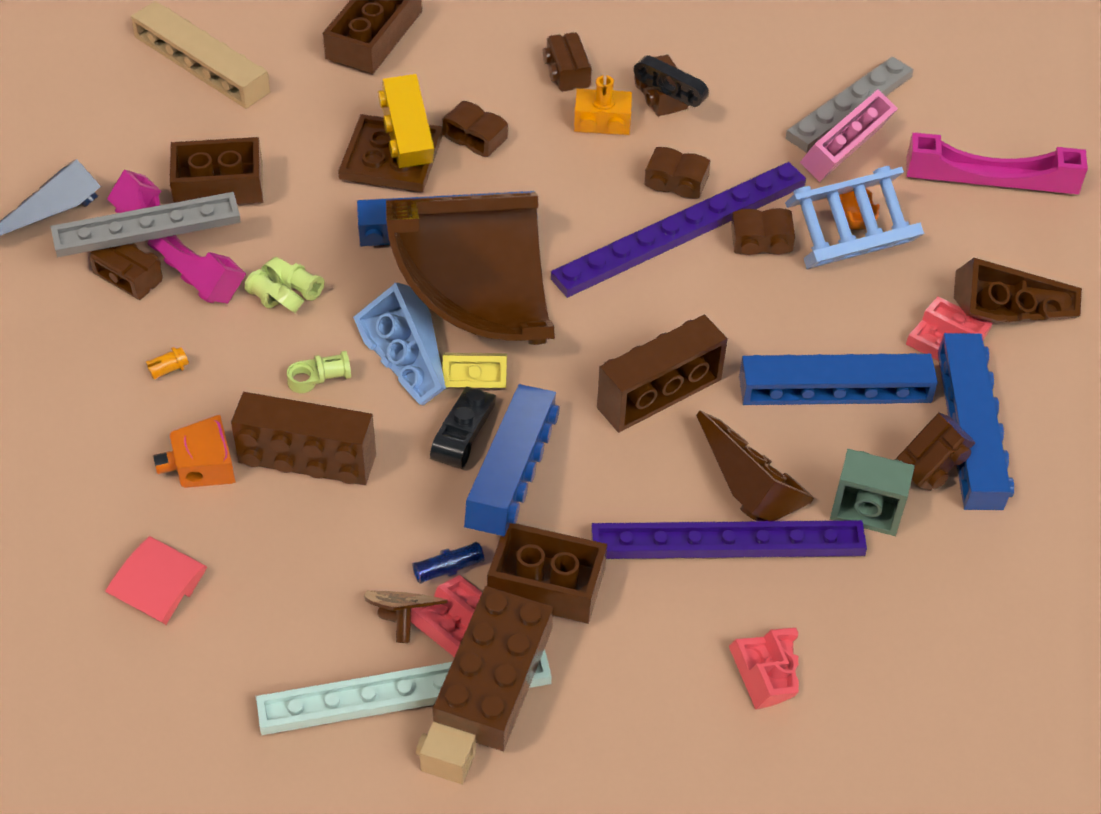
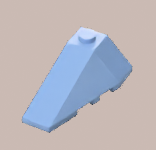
[353,283,446,405]

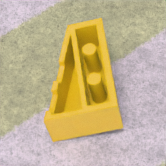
[378,74,434,168]

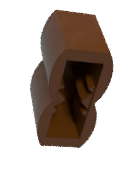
[442,101,508,157]
[645,147,711,199]
[731,208,795,255]

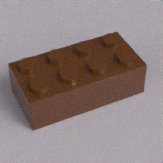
[323,0,422,74]
[597,314,728,433]
[231,391,376,485]
[433,586,554,752]

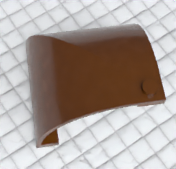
[386,192,555,345]

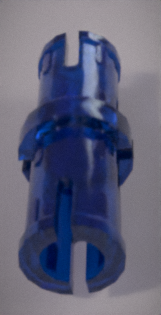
[412,541,485,584]

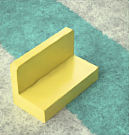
[443,353,507,388]

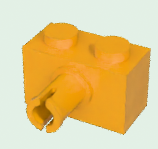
[574,75,632,135]

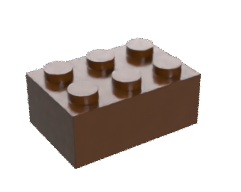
[169,137,263,204]
[487,523,608,624]

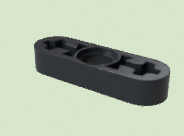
[634,55,709,107]

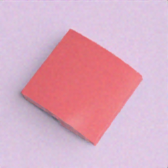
[906,297,993,361]
[105,536,207,625]
[411,575,482,657]

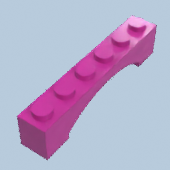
[906,132,1088,194]
[107,169,246,304]

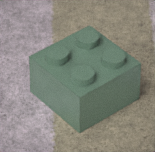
[830,449,915,537]

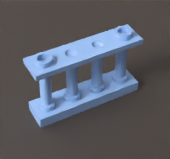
[785,166,924,269]

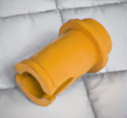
[145,347,189,380]

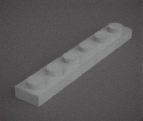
[785,56,913,153]
[50,192,241,257]

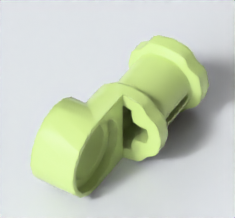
[261,257,325,301]
[245,269,305,313]
[287,351,351,393]

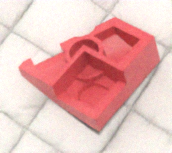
[729,628,799,710]

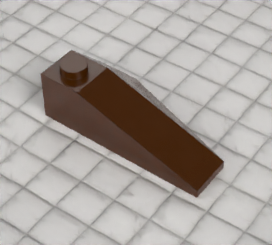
[954,258,1082,323]
[696,410,814,521]

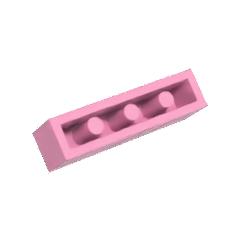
[800,90,898,182]

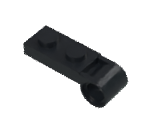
[430,386,496,469]

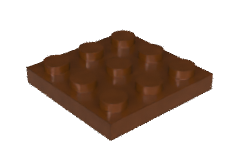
[338,114,443,192]

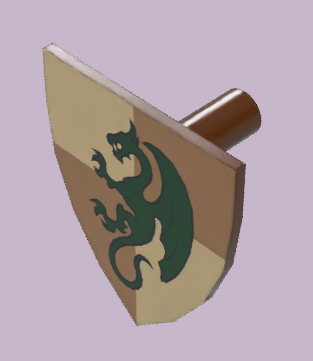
[364,591,448,643]

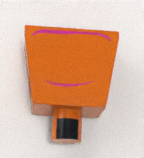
[153,415,236,488]

